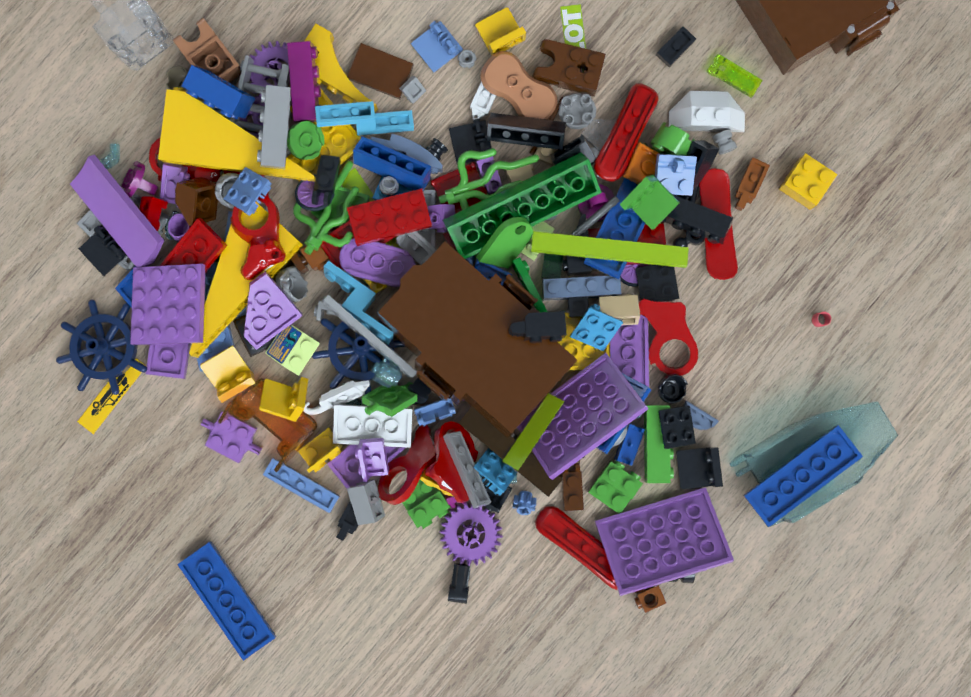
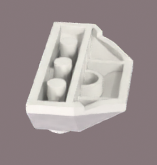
[669,91,745,132]

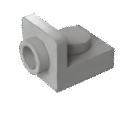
[314,301,342,321]

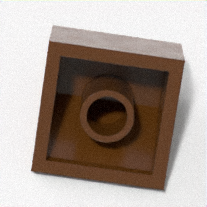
[175,177,218,226]

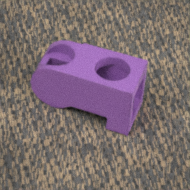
[476,156,502,195]

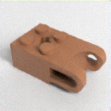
[173,18,241,83]

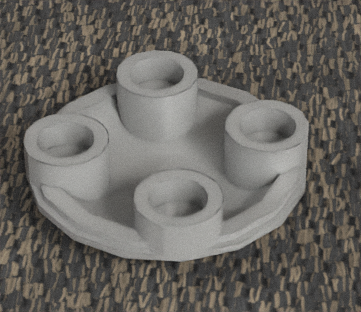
[559,93,596,129]

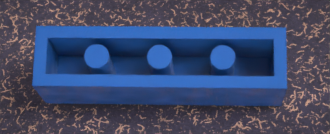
[353,136,431,191]

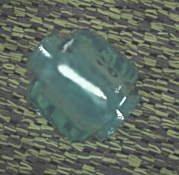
[371,359,402,388]

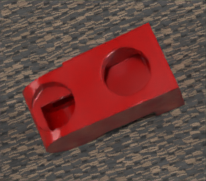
[139,196,168,231]

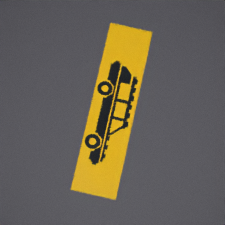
[77,358,147,435]

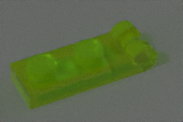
[707,54,763,98]

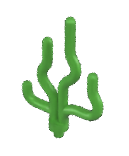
[439,148,539,210]
[293,161,359,255]

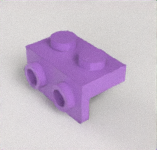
[160,163,190,208]
[355,438,389,482]

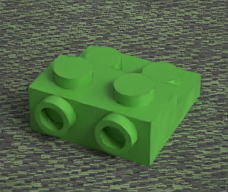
[588,460,643,514]
[402,480,450,529]

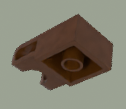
[532,39,606,97]

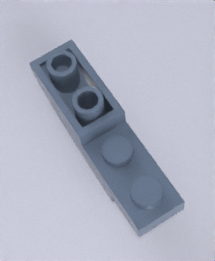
[370,134,443,174]

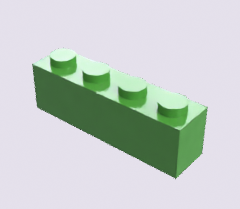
[644,405,674,483]

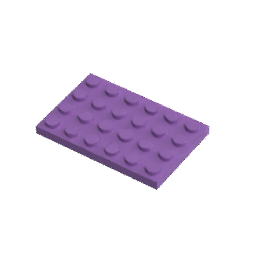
[517,353,648,480]
[595,487,734,596]

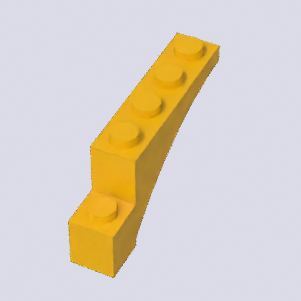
[305,23,378,113]

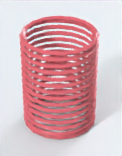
[812,311,831,327]

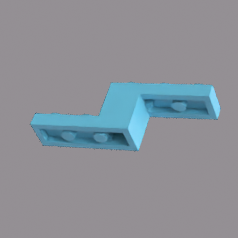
[315,101,414,136]
[324,261,394,344]

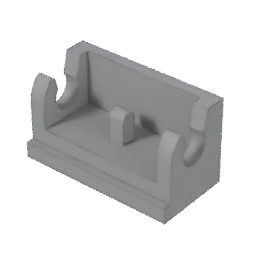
[396,231,436,265]
[347,479,385,525]

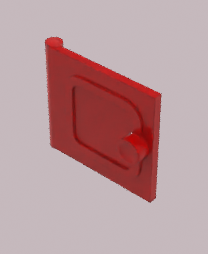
[431,162,488,214]

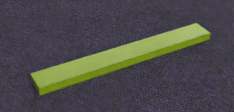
[531,231,689,268]

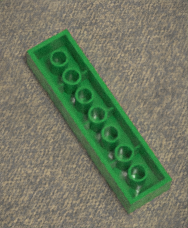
[442,152,602,259]

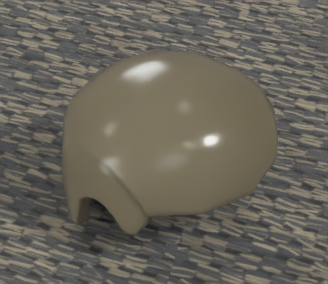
[166,65,189,92]

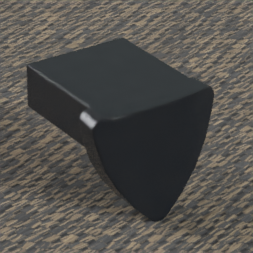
[407,378,432,405]

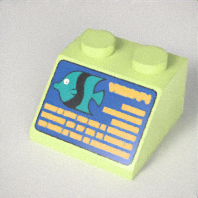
[265,324,320,376]

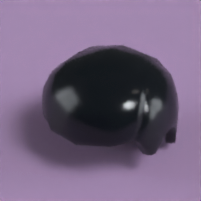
[658,374,688,404]

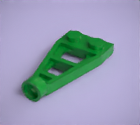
[512,257,548,312]

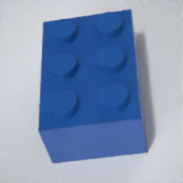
[182,65,256,119]

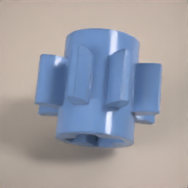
[513,491,537,515]

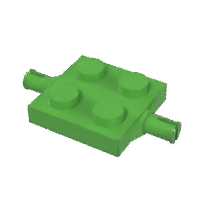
[362,382,417,417]

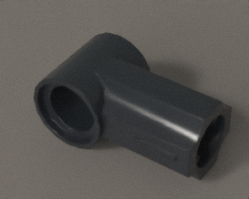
[448,563,471,604]

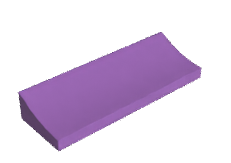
[70,154,164,267]

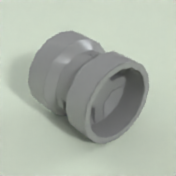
[713,129,737,155]

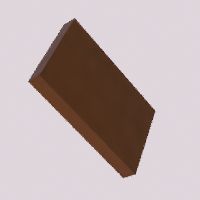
[347,43,414,100]

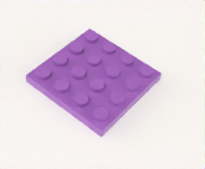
[130,264,205,345]

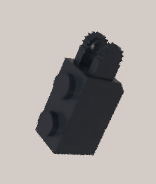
[508,311,567,343]

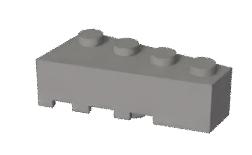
[257,85,291,169]

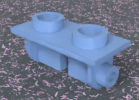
[414,398,456,426]

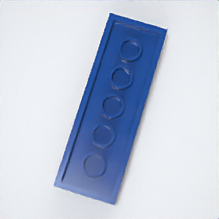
[584,178,645,279]
[743,425,863,527]
[177,541,277,661]

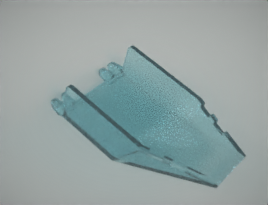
[729,401,898,527]

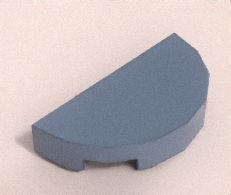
[684,401,719,430]

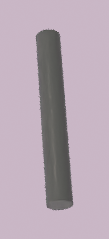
[571,196,620,236]

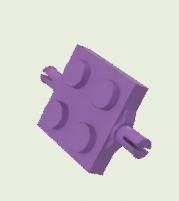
[201,411,262,463]

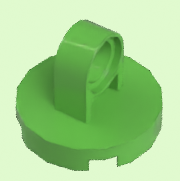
[287,121,325,160]

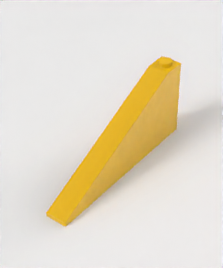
[158,87,316,182]
[189,202,303,358]

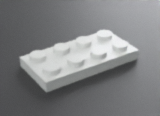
[333,404,413,448]

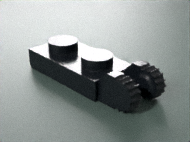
[312,155,341,206]

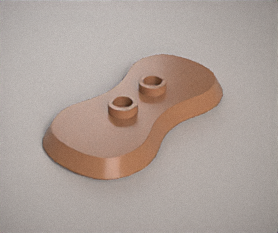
[480,51,558,120]

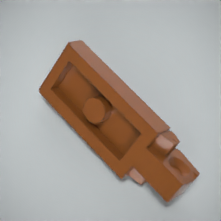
[735,157,770,211]

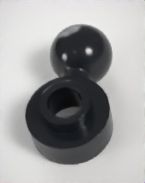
[673,231,705,247]

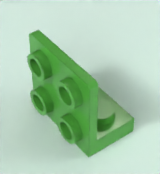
[620,175,679,230]

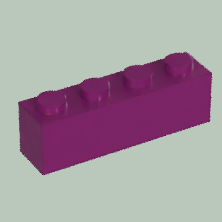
[287,41,321,123]

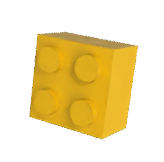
[779,153,838,210]

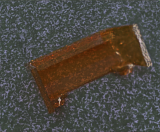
[217,378,317,472]

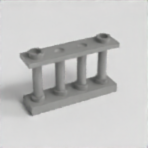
[228,55,291,133]

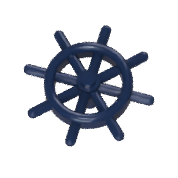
[56,299,147,395]
[311,318,406,395]

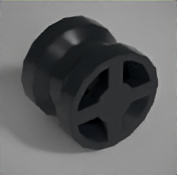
[425,138,448,161]

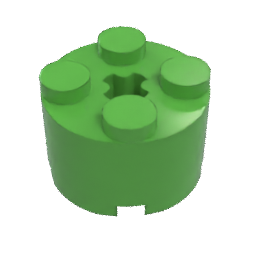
[650,122,695,155]

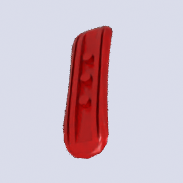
[594,83,658,182]
[699,168,738,280]
[535,506,618,590]

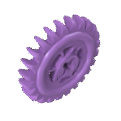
[249,41,292,99]
[439,503,503,566]

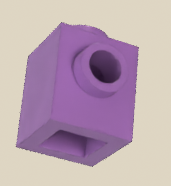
[428,204,455,233]

